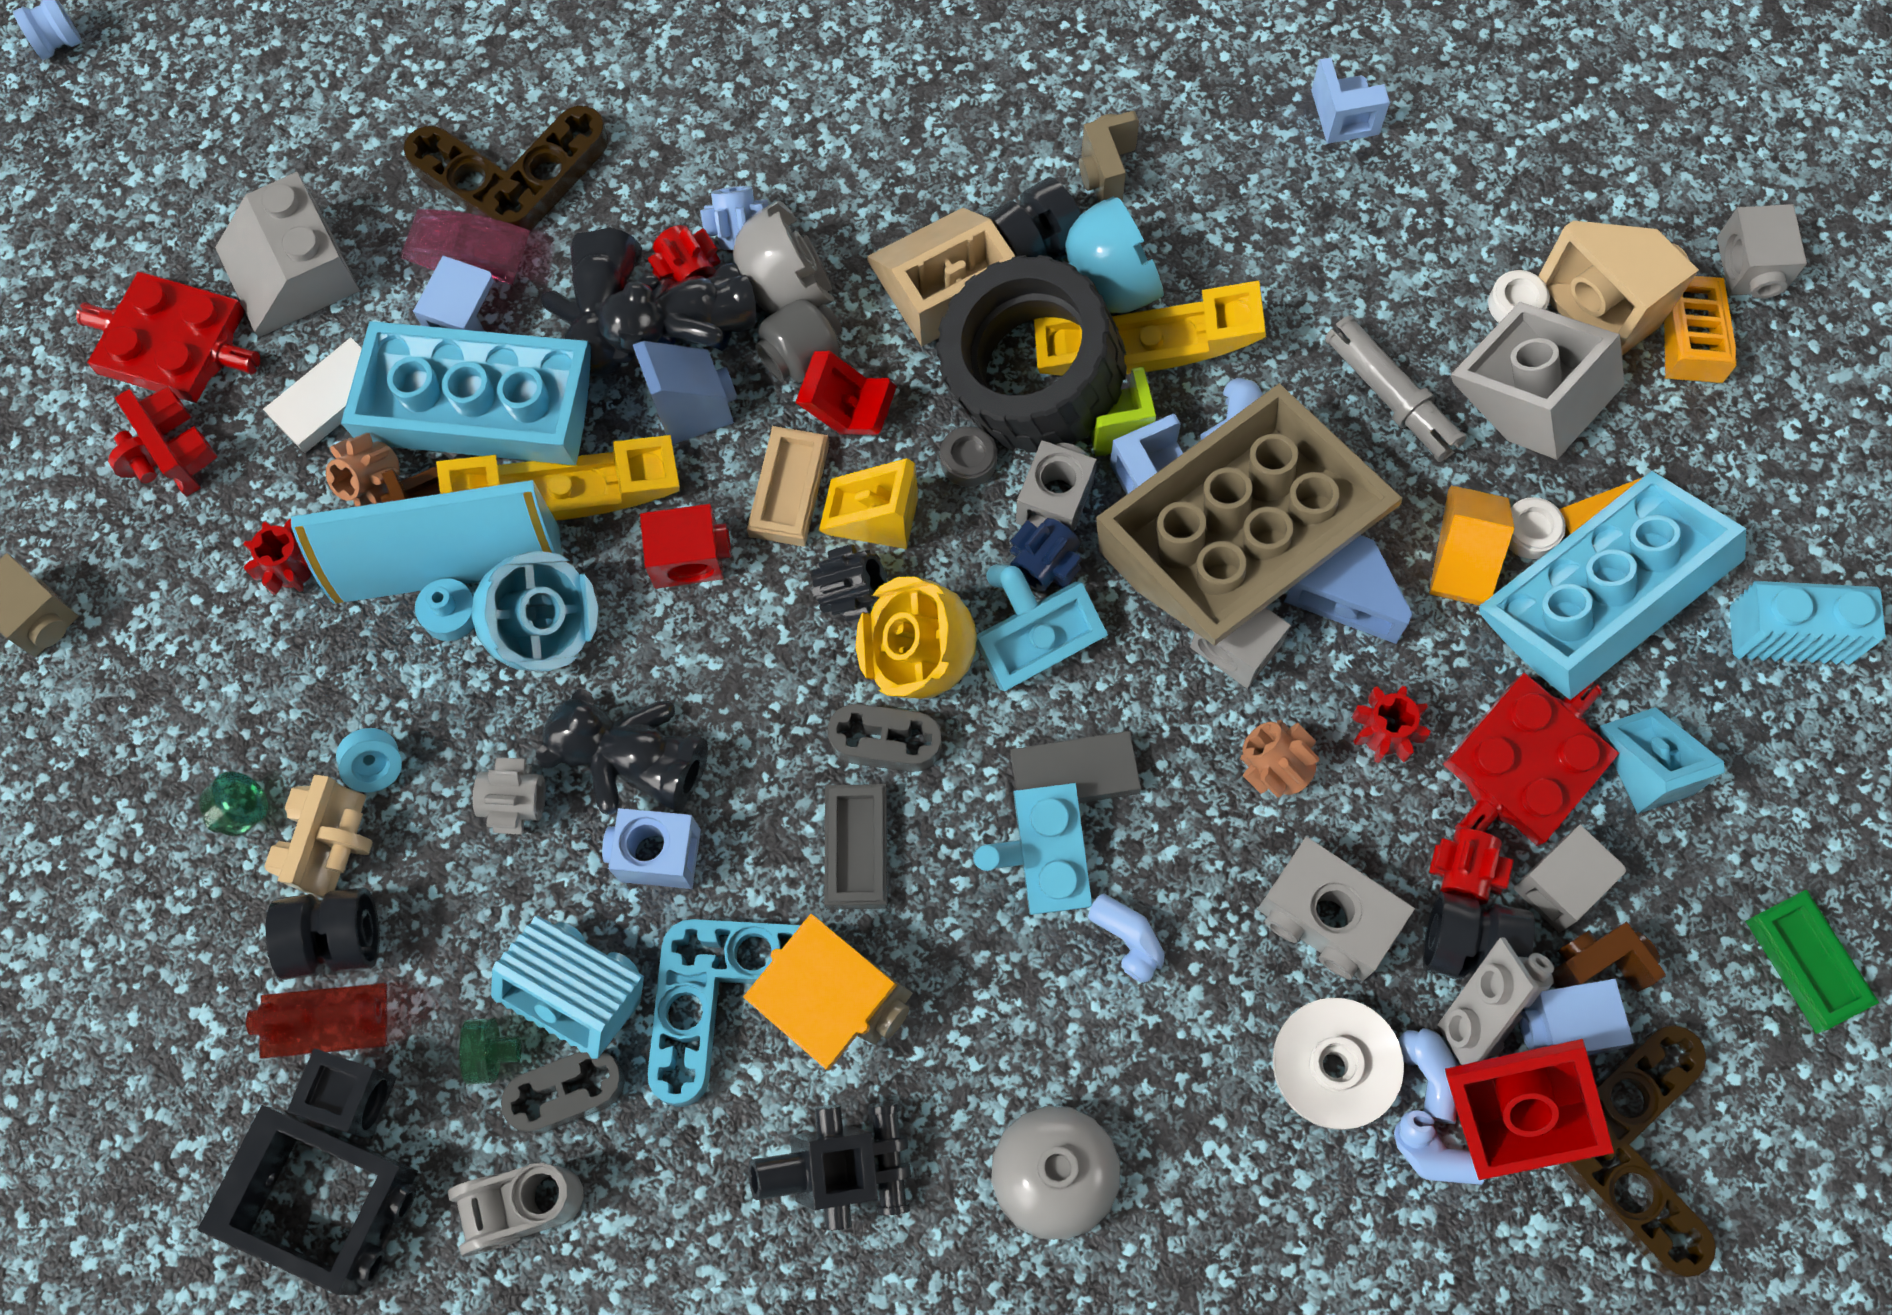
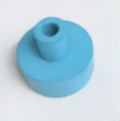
[415,578,474,641]
[336,728,402,793]

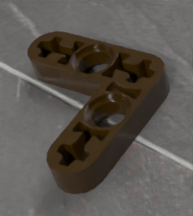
[403,105,609,237]
[1558,1025,1716,1277]

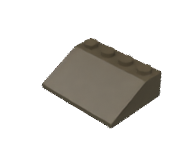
[1096,383,1402,646]

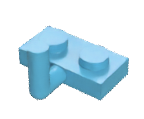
[976,564,1108,691]
[973,783,1092,915]

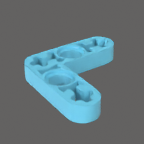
[648,919,801,1107]

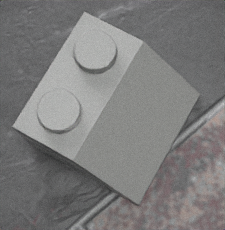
[215,172,360,338]
[1451,302,1625,460]

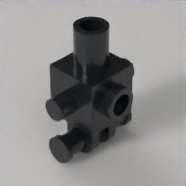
[748,1102,911,1231]

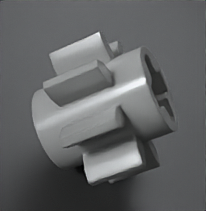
[473,757,546,835]

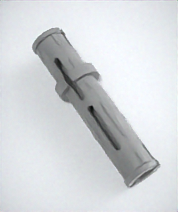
[1325,315,1467,462]

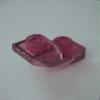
[401,209,530,285]

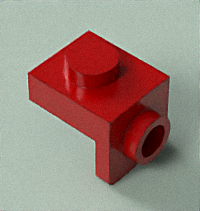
[795,351,897,435]

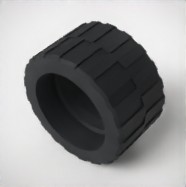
[936,255,1127,453]

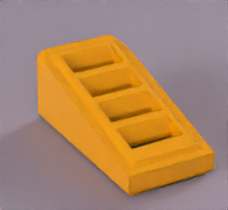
[1664,276,1736,383]

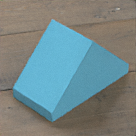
[1600,707,1725,814]

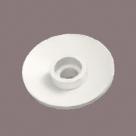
[1273,998,1404,1130]

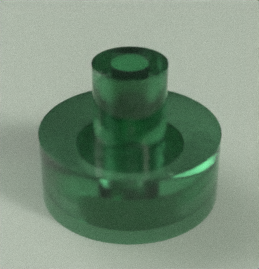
[199,771,268,836]
[459,1018,522,1085]

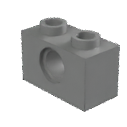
[1257,836,1415,981]

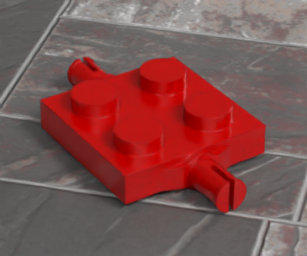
[76,271,260,403]
[1442,673,1619,846]

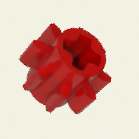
[648,225,721,282]
[243,519,312,595]
[1351,685,1431,763]
[1429,829,1514,905]

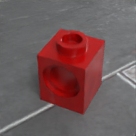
[640,504,732,589]

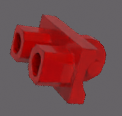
[108,386,218,497]

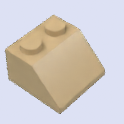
[1538,220,1699,355]

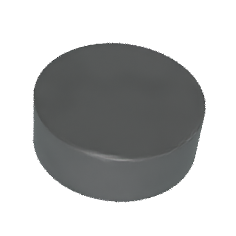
[940,426,997,487]

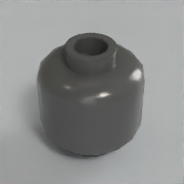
[755,299,842,384]

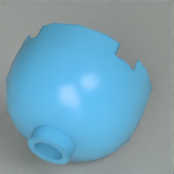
[1065,196,1164,313]
[472,551,598,672]

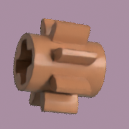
[326,433,400,507]
[1240,720,1319,798]

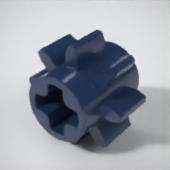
[1009,518,1082,592]

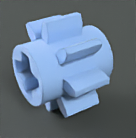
[700,186,768,250]

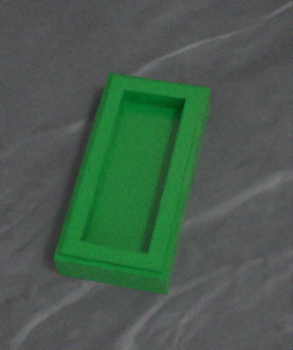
[1745,890,1879,1034]

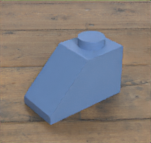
[633,341,738,445]
[1284,535,1412,644]

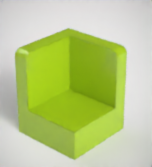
[1089,367,1156,457]

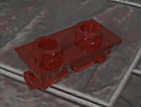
[246,983,387,1059]

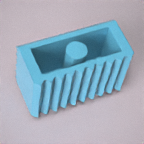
[1730,581,1886,666]
[491,915,644,1059]

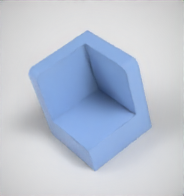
[1311,57,1390,144]
[413,256,494,332]
[1110,414,1183,495]

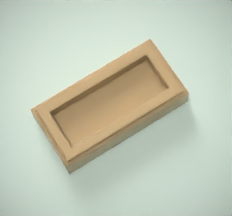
[747,426,830,547]

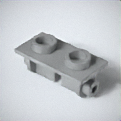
[1438,938,1554,1065]

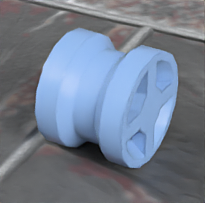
[12,0,82,60]

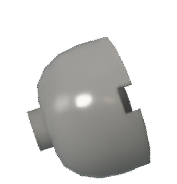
[733,200,834,314]
[991,1106,1120,1240]

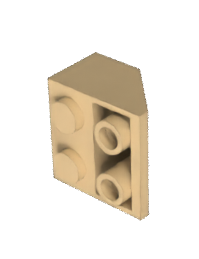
[867,208,1015,347]

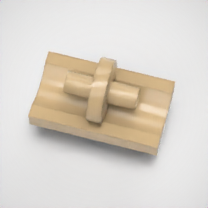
[264,775,373,898]

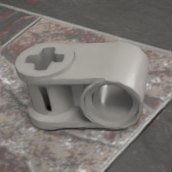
[447,1163,584,1257]

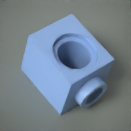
[602,808,701,889]
[1520,979,1634,1056]

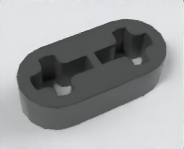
[827,704,942,772]
[501,1051,625,1134]

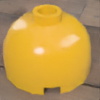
[855,577,977,699]

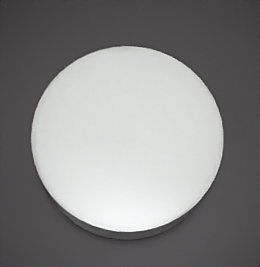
[1488,270,1550,323]
[1508,497,1565,559]

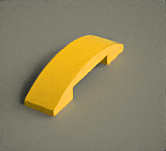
[1034,281,1266,376]
[436,435,680,521]

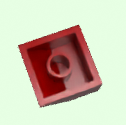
[1445,1039,1614,1180]

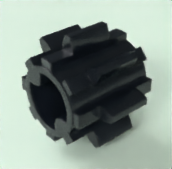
[811,544,888,622]

